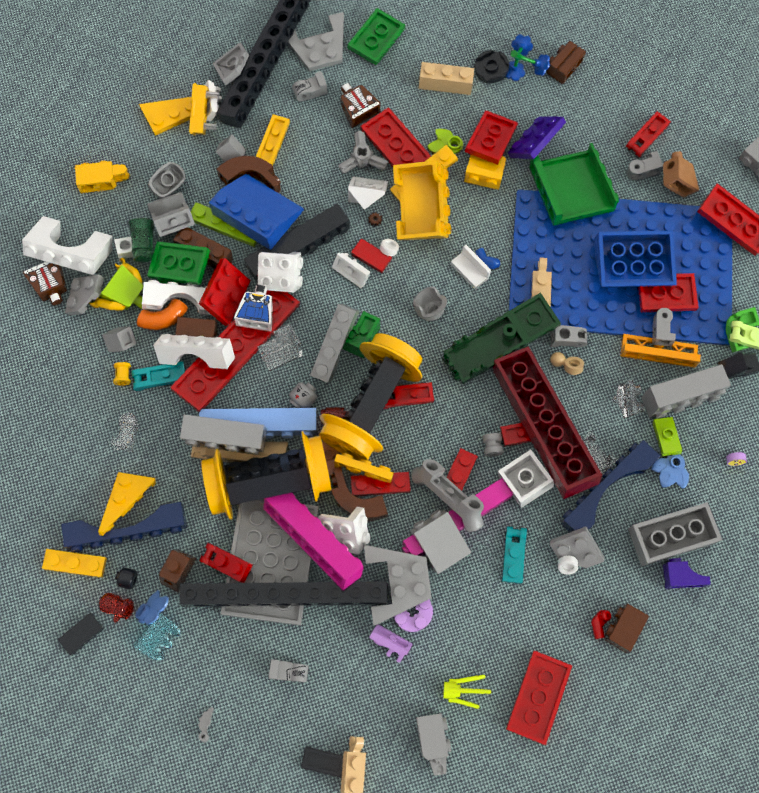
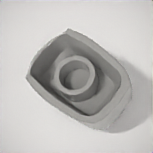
[148,162,185,198]

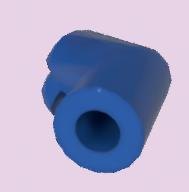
[475,248,500,269]

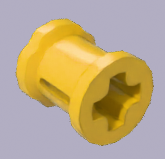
[113,362,131,386]

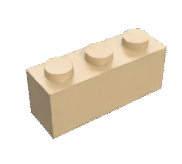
[419,62,474,95]

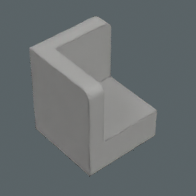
[215,134,246,162]
[102,326,137,352]

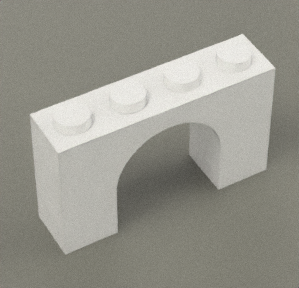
[22,216,112,275]

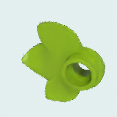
[428,129,463,154]

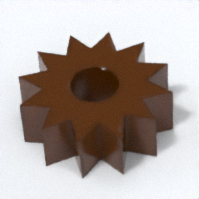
[368,212,383,227]

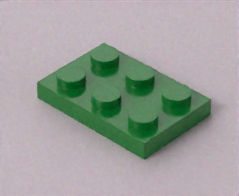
[348,8,405,65]
[147,241,210,285]

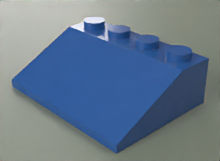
[209,174,304,250]
[594,230,677,287]

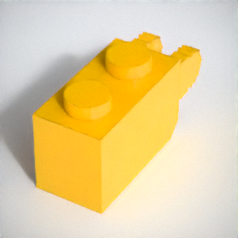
[75,161,130,193]

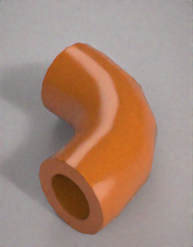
[137,299,188,331]

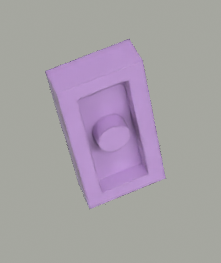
[369,624,413,662]

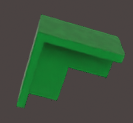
[342,311,381,359]

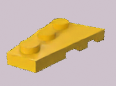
[139,97,192,136]
[334,453,393,483]

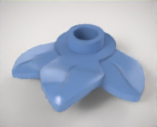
[651,454,689,489]
[135,590,169,625]

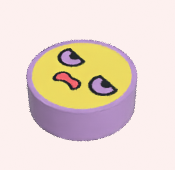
[726,452,747,466]

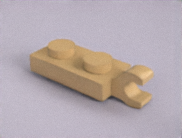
[531,258,552,307]
[340,736,366,793]

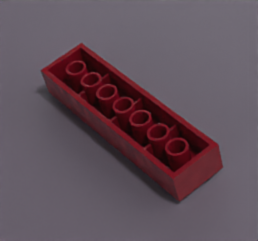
[493,346,602,499]

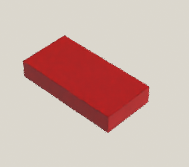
[351,238,392,273]

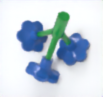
[506,34,550,81]

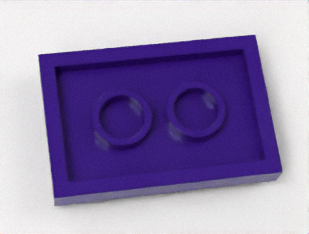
[507,116,566,159]

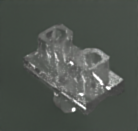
[612,380,644,418]

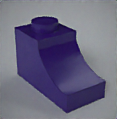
[663,558,711,589]

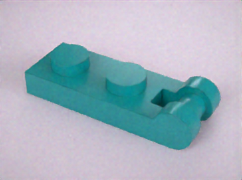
[131,361,185,391]
[502,526,527,584]

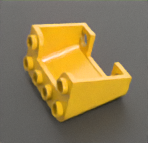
[393,160,451,240]

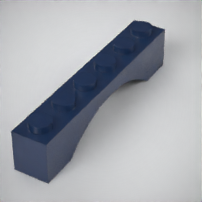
[561,440,660,532]
[61,502,187,552]

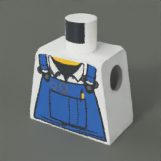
[234,285,273,332]

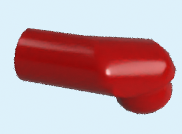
[591,610,611,639]

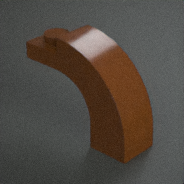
[216,156,281,193]
[331,467,388,521]

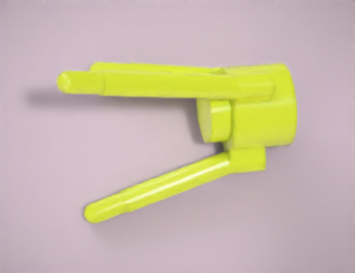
[444,675,491,709]

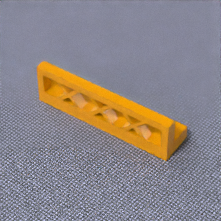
[620,334,701,368]

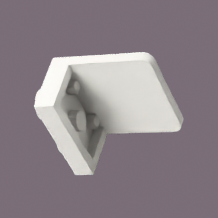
[258,252,303,293]
[318,507,370,554]

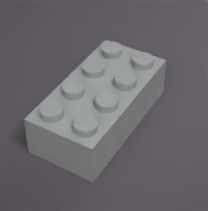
[641,364,731,419]
[180,414,267,455]
[628,502,722,567]

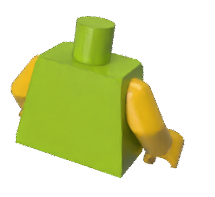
[89,258,144,311]

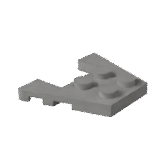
[287,12,344,71]
[364,545,432,625]

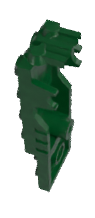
[442,292,561,384]

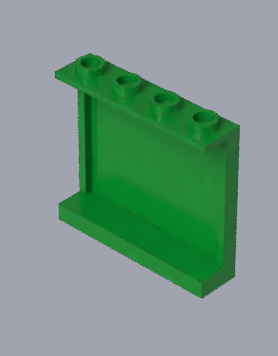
[529,143,619,226]

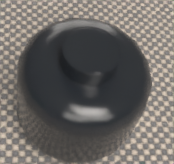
[115,567,138,590]

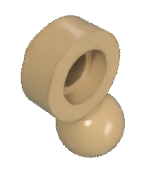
[550,352,584,375]

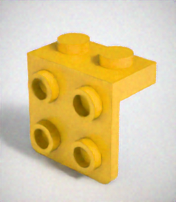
[464,154,506,190]

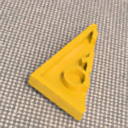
[98,472,156,536]

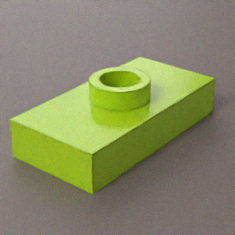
[652,417,682,456]

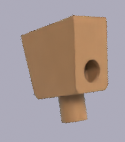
[663,151,699,198]

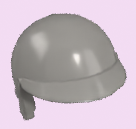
[413,286,447,321]

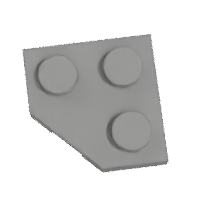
[213,42,249,85]
[65,274,104,316]
[550,526,605,568]

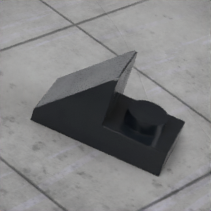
[717,353,759,379]

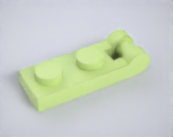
[729,321,759,350]

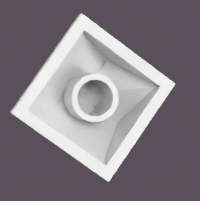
[348,176,388,210]

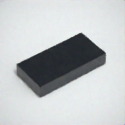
[58,613,104,656]
[301,747,343,778]

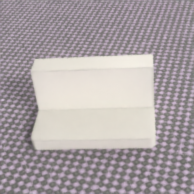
[451,245,491,290]

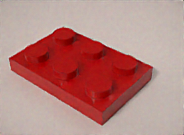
[465,110,518,165]
[198,258,251,326]
[638,273,699,312]

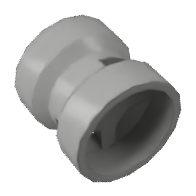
[482,433,504,457]

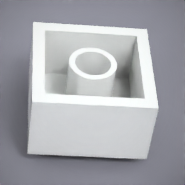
[498,450,554,508]

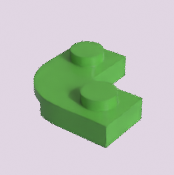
[726,307,759,352]

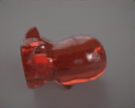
[99,593,134,623]

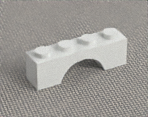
[142,280,211,315]
[153,334,235,369]

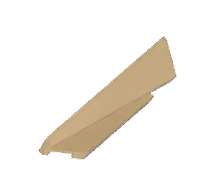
[191,442,288,463]

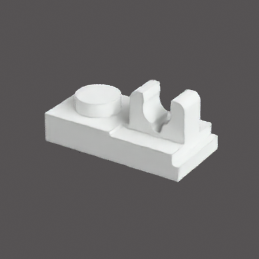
[205,80,222,121]
[332,253,370,288]

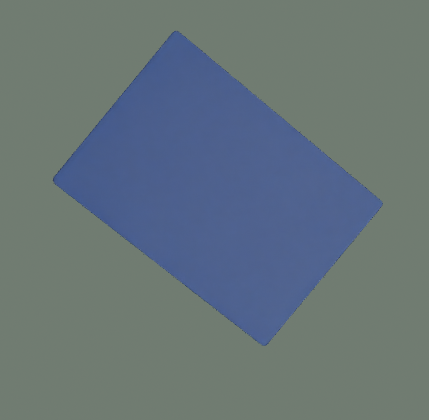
[508,189,732,346]

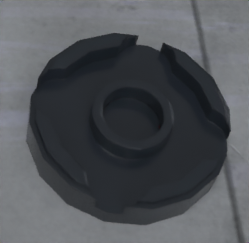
[474,50,509,83]

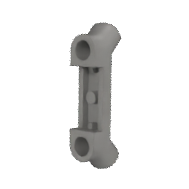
[411,459,484,532]

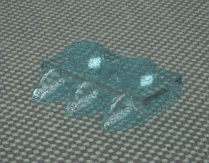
[133,613,181,660]

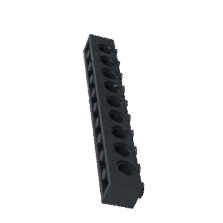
[217,0,311,128]
[180,581,387,607]

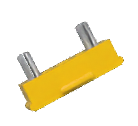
[189,83,219,136]

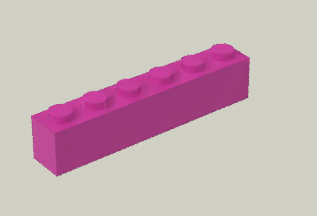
[263,493,364,590]

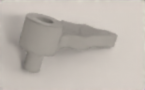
[198,707,214,743]

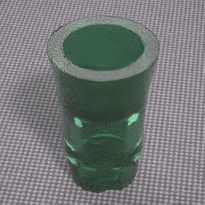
[128,218,155,263]

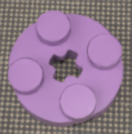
[394,599,433,632]

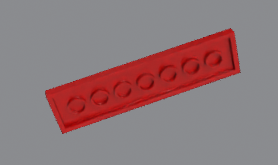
[170,290,300,412]

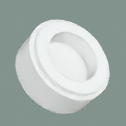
[380,239,399,256]
[558,555,578,575]

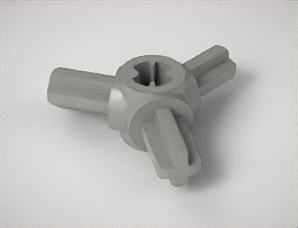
[338,131,388,174]

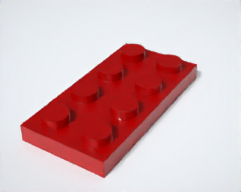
[360,107,431,167]
[697,183,759,256]
[506,650,572,745]

